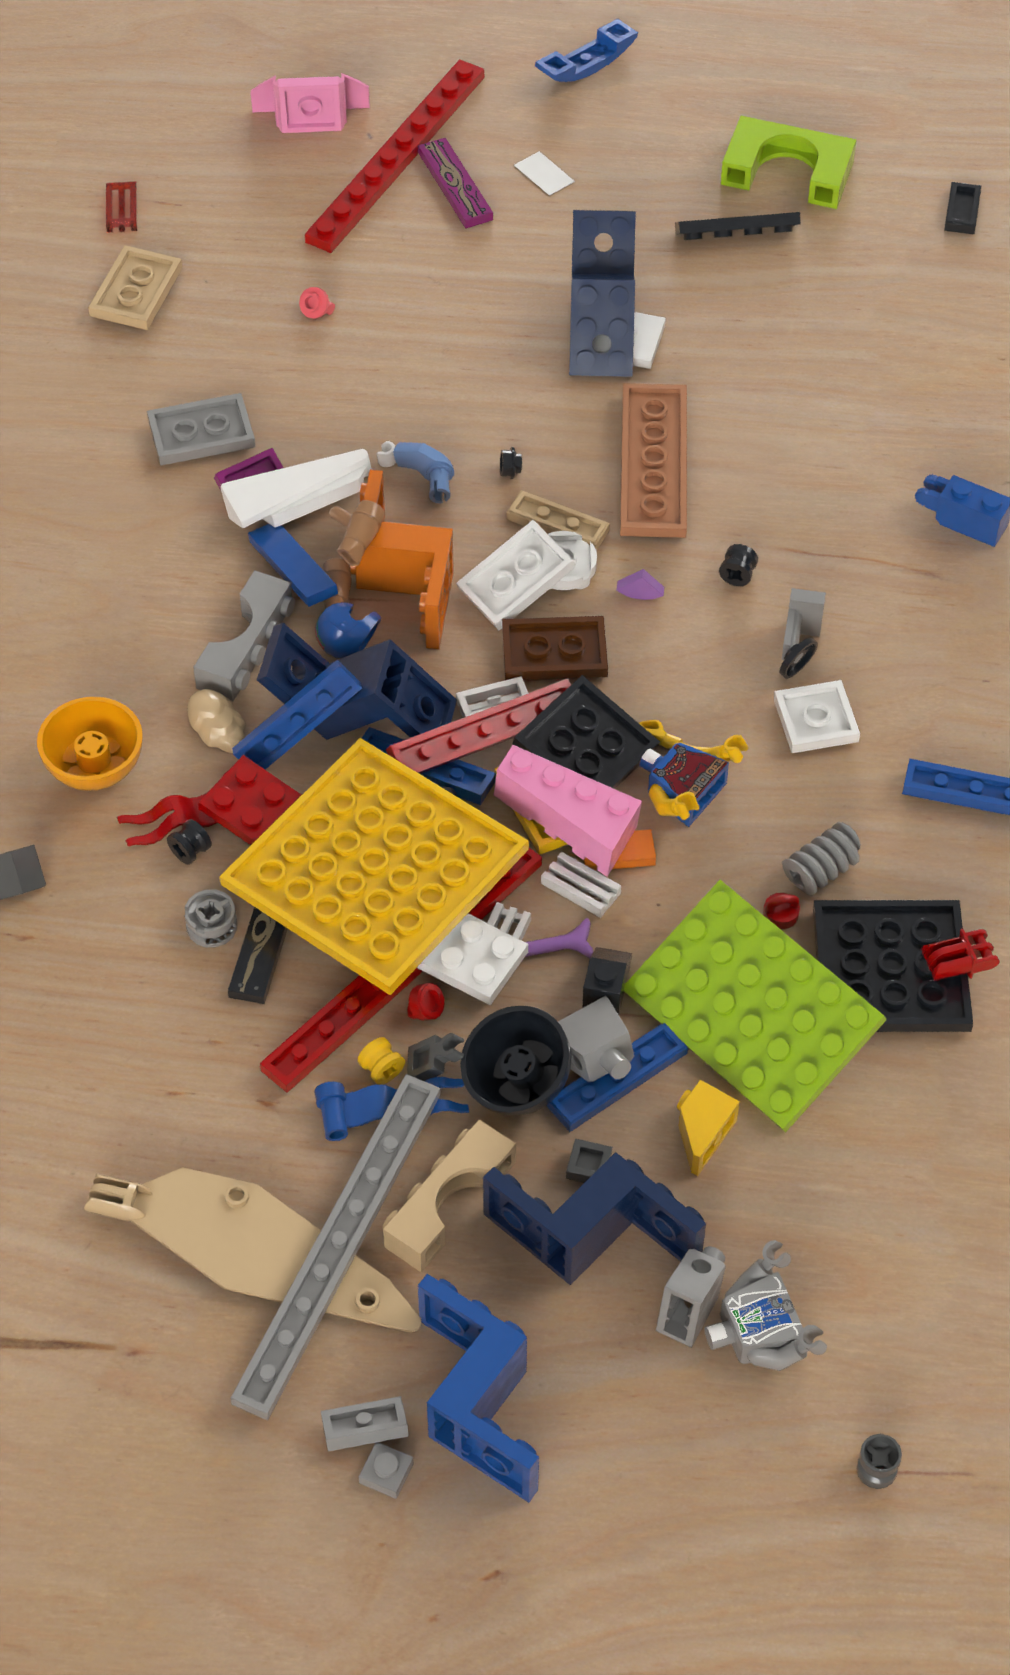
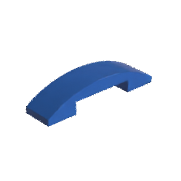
[535,19,638,82]

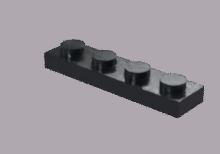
[675,212,801,240]

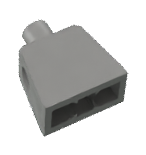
[558,996,634,1081]
[656,1246,726,1348]

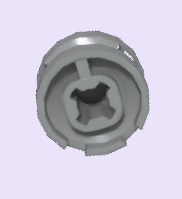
[184,890,237,948]

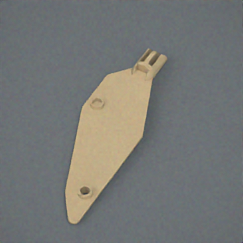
[84,1167,421,1333]

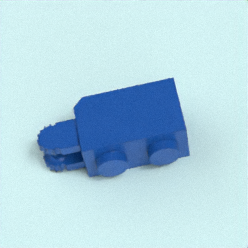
[914,474,1010,547]

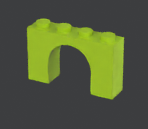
[721,115,857,209]

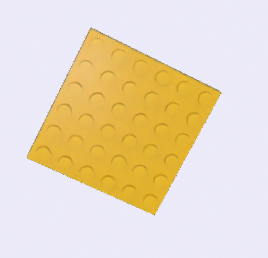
[219,738,529,995]

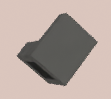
[0,845,46,900]

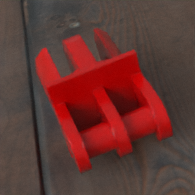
[921,929,1000,981]

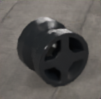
[719,544,758,586]
[167,819,212,865]

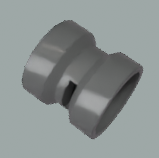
[856,1434,902,1489]

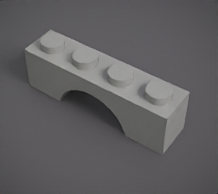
[193,570,295,701]

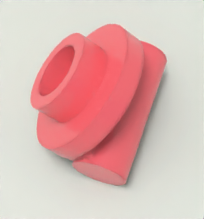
[299,287,335,319]

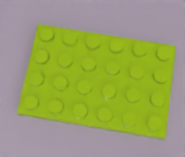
[624,880,887,1133]

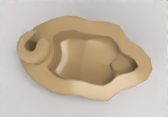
[187,689,246,754]

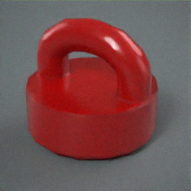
[763,892,800,929]
[407,983,445,1021]

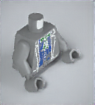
[705,1240,827,1371]

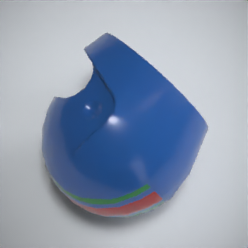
[315,602,382,659]

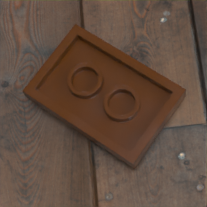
[502,616,608,680]

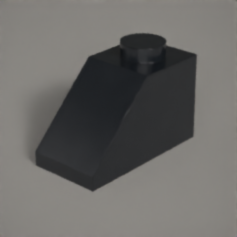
[582,947,632,1015]

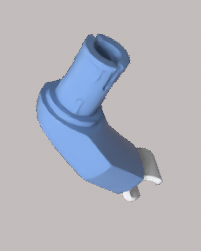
[377,441,454,504]

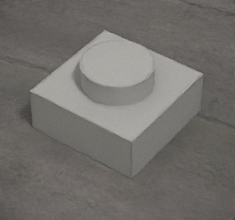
[359,1442,414,1499]

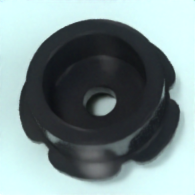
[500,447,522,479]

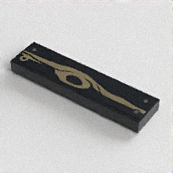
[228,907,288,1004]

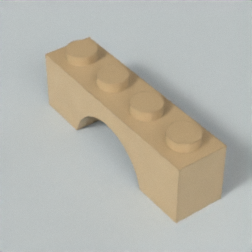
[383,1120,516,1273]

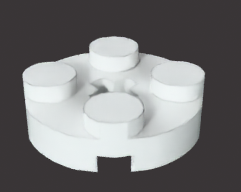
[548,531,597,590]

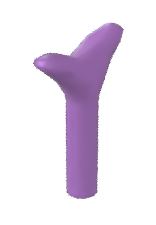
[525,918,593,958]

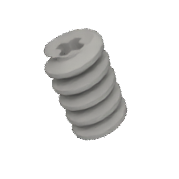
[782,822,861,896]

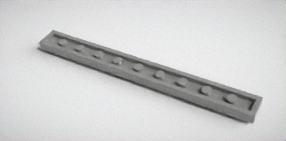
[231,1074,441,1421]

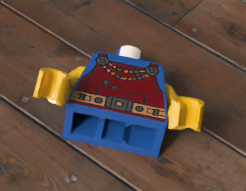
[639,735,749,827]

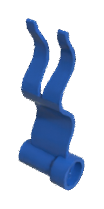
[314,1077,470,1141]

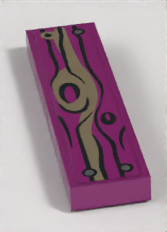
[418,138,493,229]

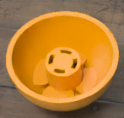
[37,697,143,791]

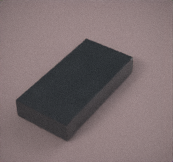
[944,182,982,234]

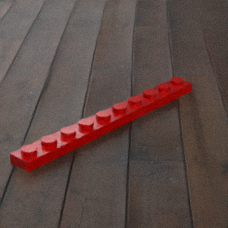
[305,59,485,253]
[260,848,542,1093]

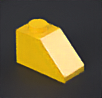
[677,1080,740,1176]

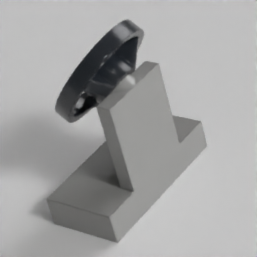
[779,588,826,679]

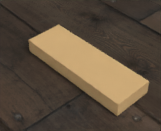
[507,490,610,551]

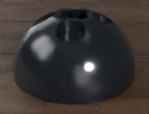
[460,1005,571,1116]

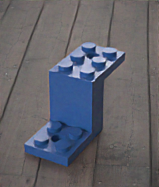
[418,1274,539,1503]

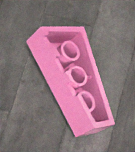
[494,745,642,877]

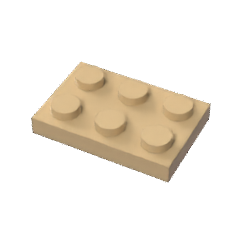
[88,245,183,330]

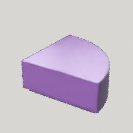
[617,569,664,600]

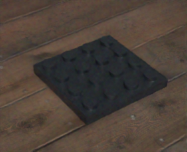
[813,900,973,1032]

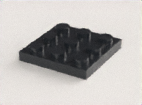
[512,675,660,789]

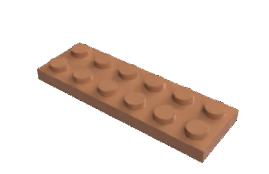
[620,383,687,538]

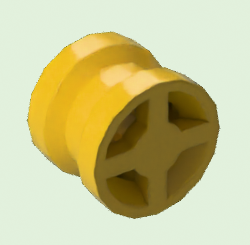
[357,1037,405,1085]

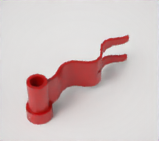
[117,772,226,846]

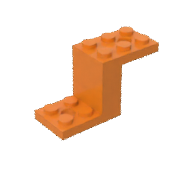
[350,469,454,650]

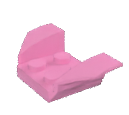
[251,73,370,133]

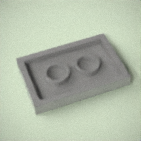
[147,393,255,466]

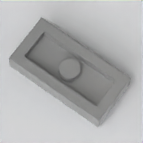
[321,1396,409,1452]

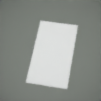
[514,151,575,196]

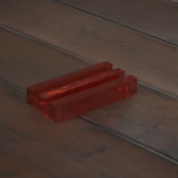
[106,181,137,232]

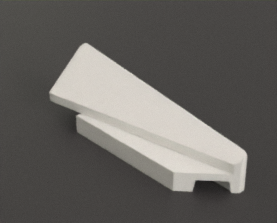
[221,449,372,528]

